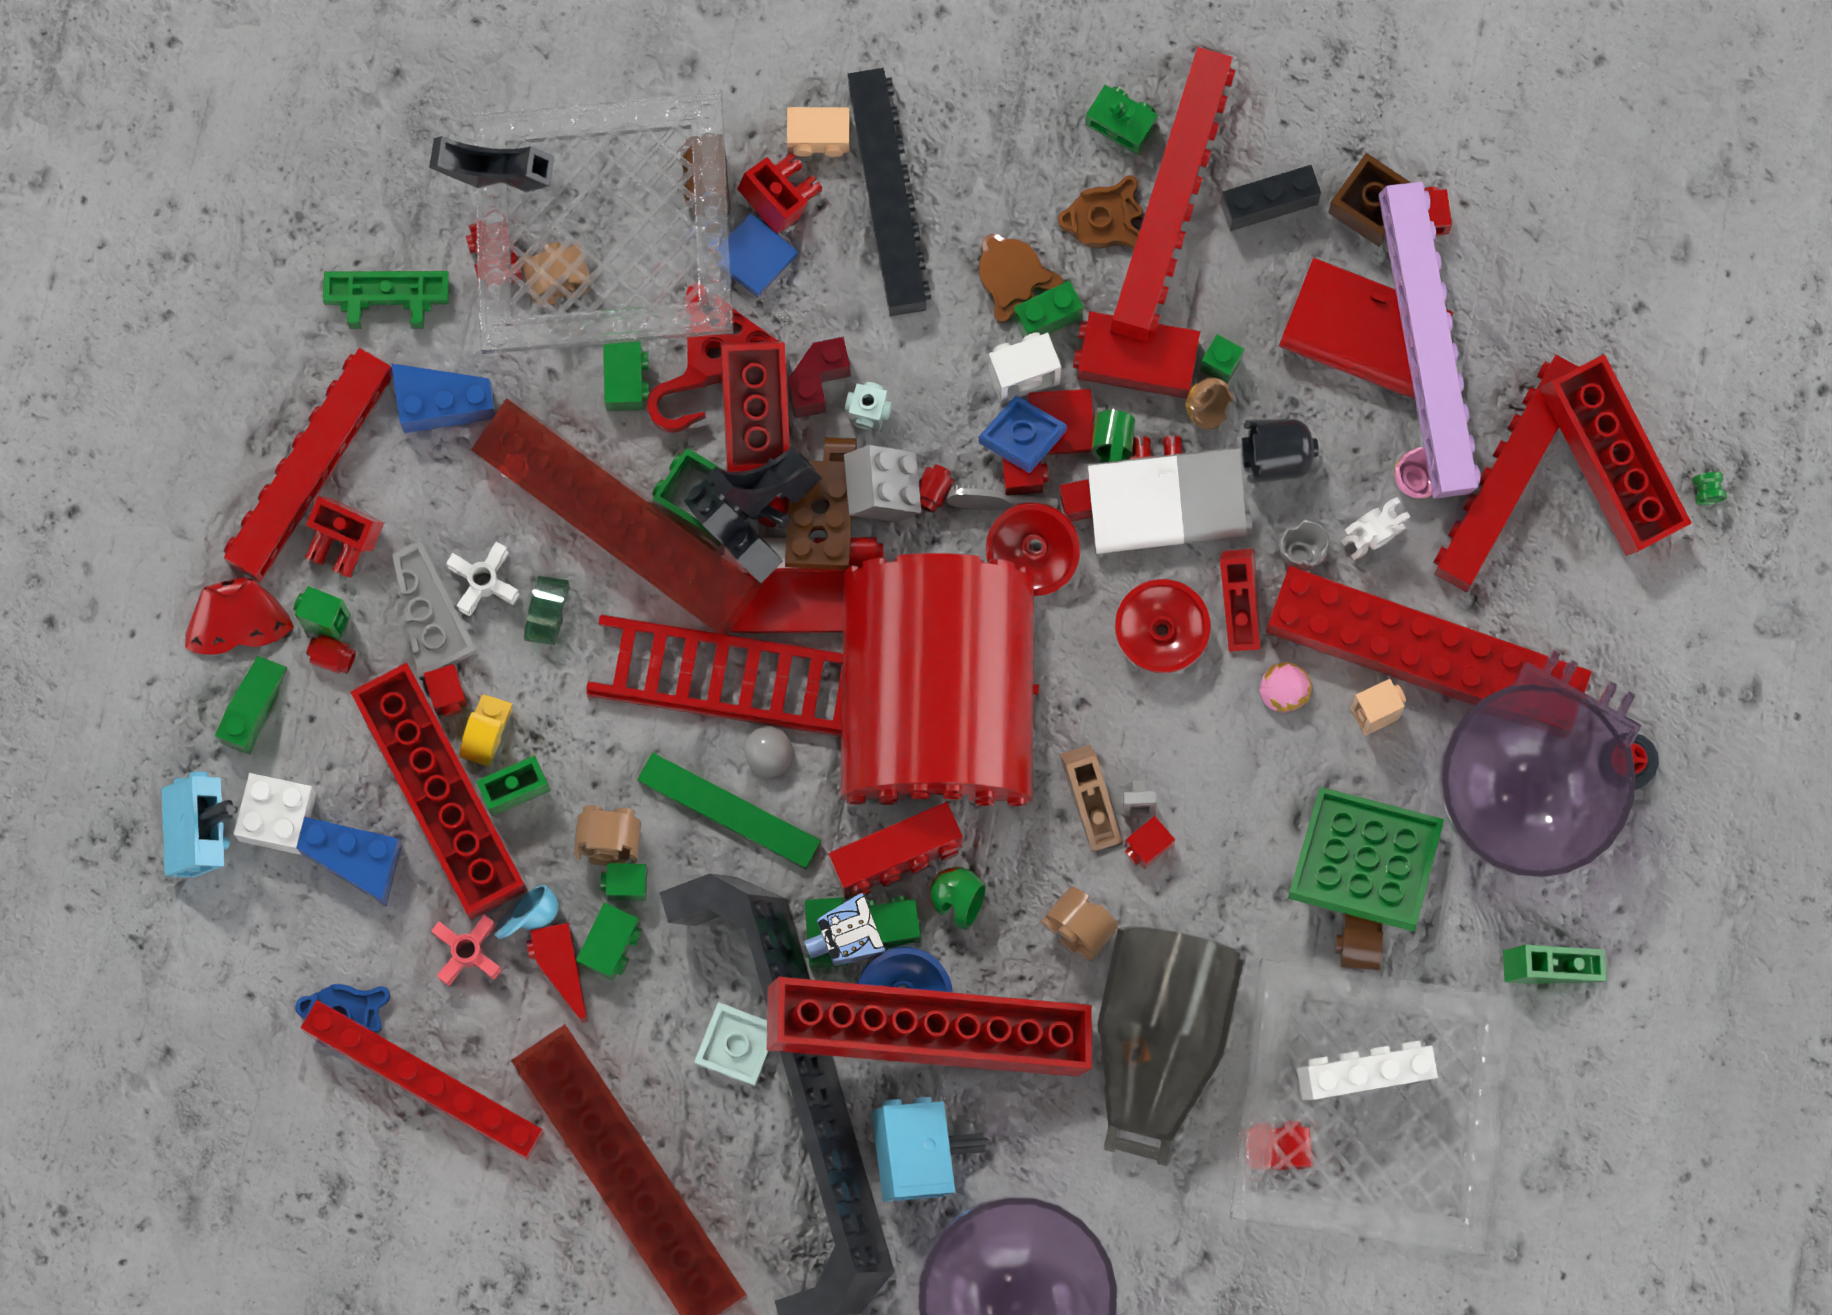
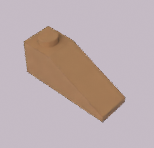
[1059,745,1122,852]

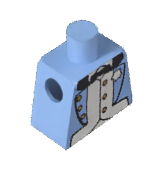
[804,893,885,966]

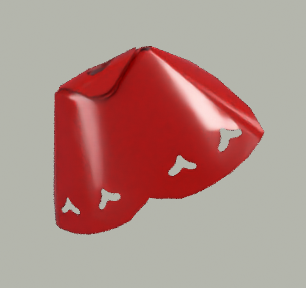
[185,577,294,655]

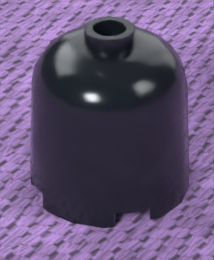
[1242,419,1319,483]

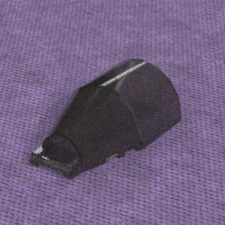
[1097,926,1246,1166]

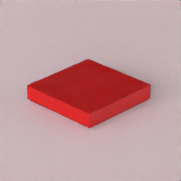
[1028,389,1094,455]

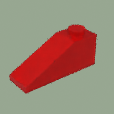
[1220,548,1261,652]
[526,923,588,1023]

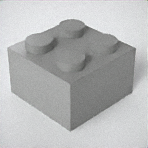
[844,445,921,522]

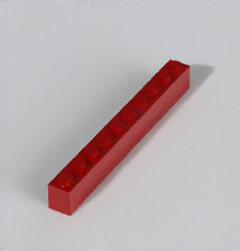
[1110,47,1236,342]

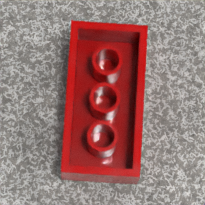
[720,341,790,472]
[828,801,963,899]

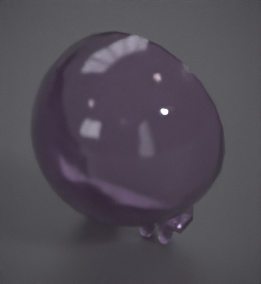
[1438,650,1642,878]
[918,1196,1117,1315]

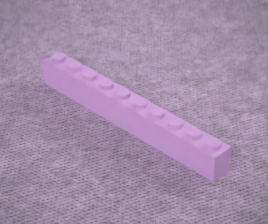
[1378,182,1480,499]

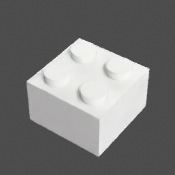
[988,332,1061,405]
[234,773,317,855]

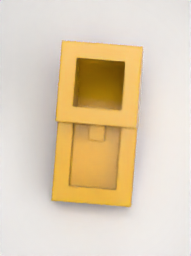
[460,694,513,767]

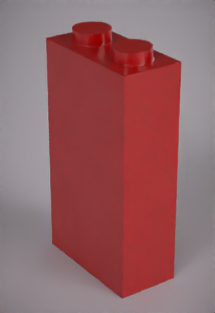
[1073,311,1201,399]

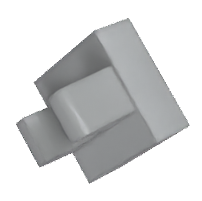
[1123,780,1157,818]

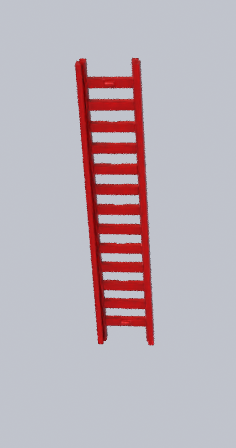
[586,615,1039,737]

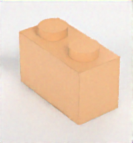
[787,107,850,157]
[1350,679,1406,736]

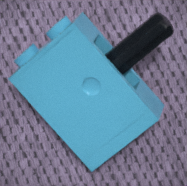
[161,771,238,878]
[871,1097,989,1202]

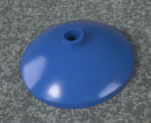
[857,947,953,992]

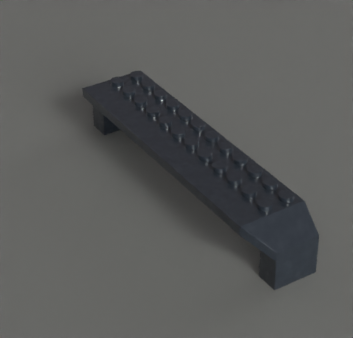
[659,873,894,1315]

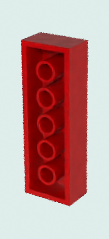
[1539,354,1692,556]

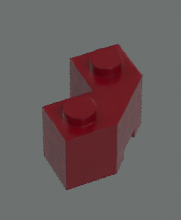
[788,336,851,418]

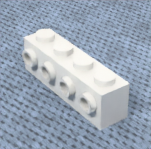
[1297,1040,1438,1100]

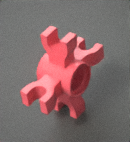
[431,914,502,987]

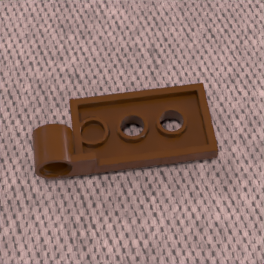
[785,437,857,570]

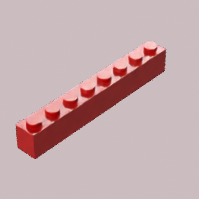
[224,348,393,583]
[1433,354,1579,592]
[300,1000,544,1161]

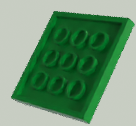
[1288,787,1444,932]

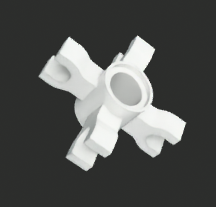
[1341,497,1410,560]
[446,542,520,617]

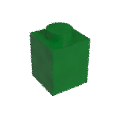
[1200,334,1244,385]
[600,863,648,901]

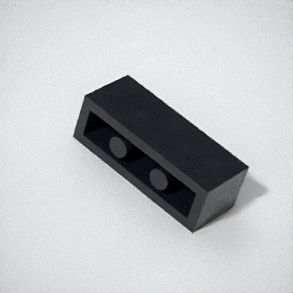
[1220,165,1321,231]

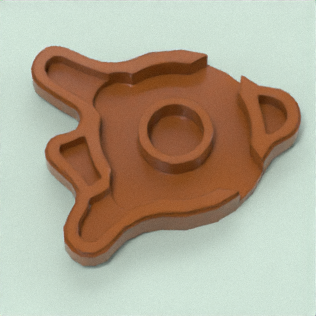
[1058,175,1143,251]
[979,234,1063,323]

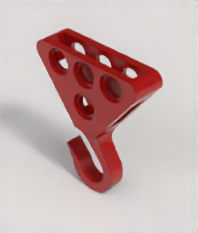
[647,284,778,433]

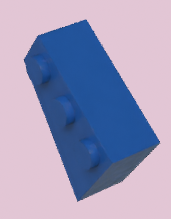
[391,363,497,433]
[296,817,402,907]

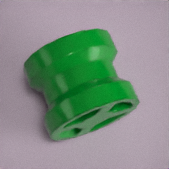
[1691,472,1727,505]

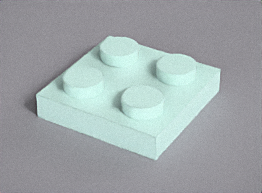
[694,1002,769,1087]

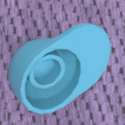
[494,884,559,939]

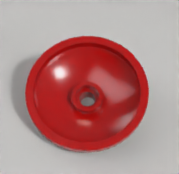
[986,502,1081,596]
[1115,579,1211,673]

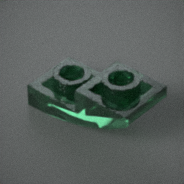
[524,576,570,645]

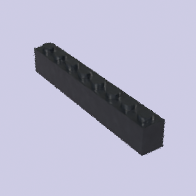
[847,67,931,317]

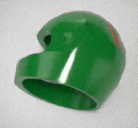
[929,866,986,930]

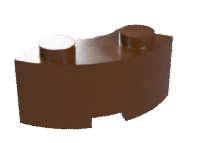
[1335,913,1383,970]

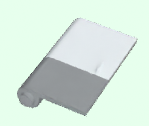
[1087,447,1252,554]

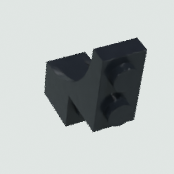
[429,136,554,192]
[707,446,822,518]
[684,479,783,583]

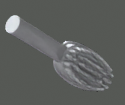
[947,484,1058,510]

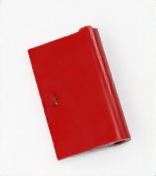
[1278,258,1454,400]

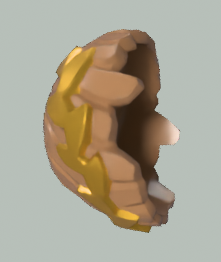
[1186,378,1233,430]

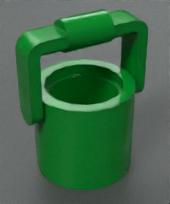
[1091,410,1136,463]

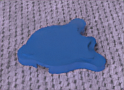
[295,984,391,1047]

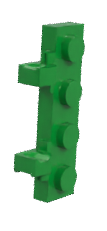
[323,271,450,329]

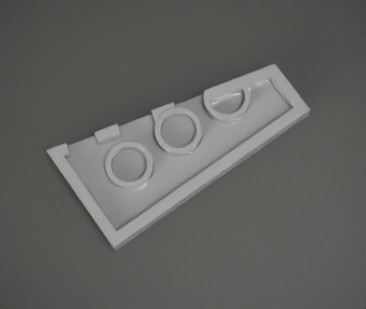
[392,540,477,681]

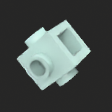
[845,382,892,430]

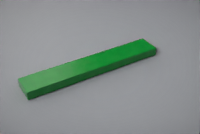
[637,752,821,870]

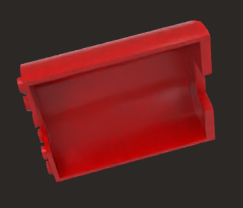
[840,553,1034,806]

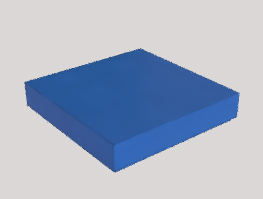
[710,213,798,298]
[978,395,1067,473]

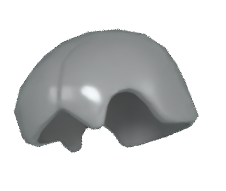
[1279,520,1330,570]
[743,726,794,778]

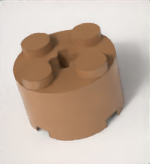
[521,242,592,306]
[573,805,641,866]
[1041,886,1118,962]

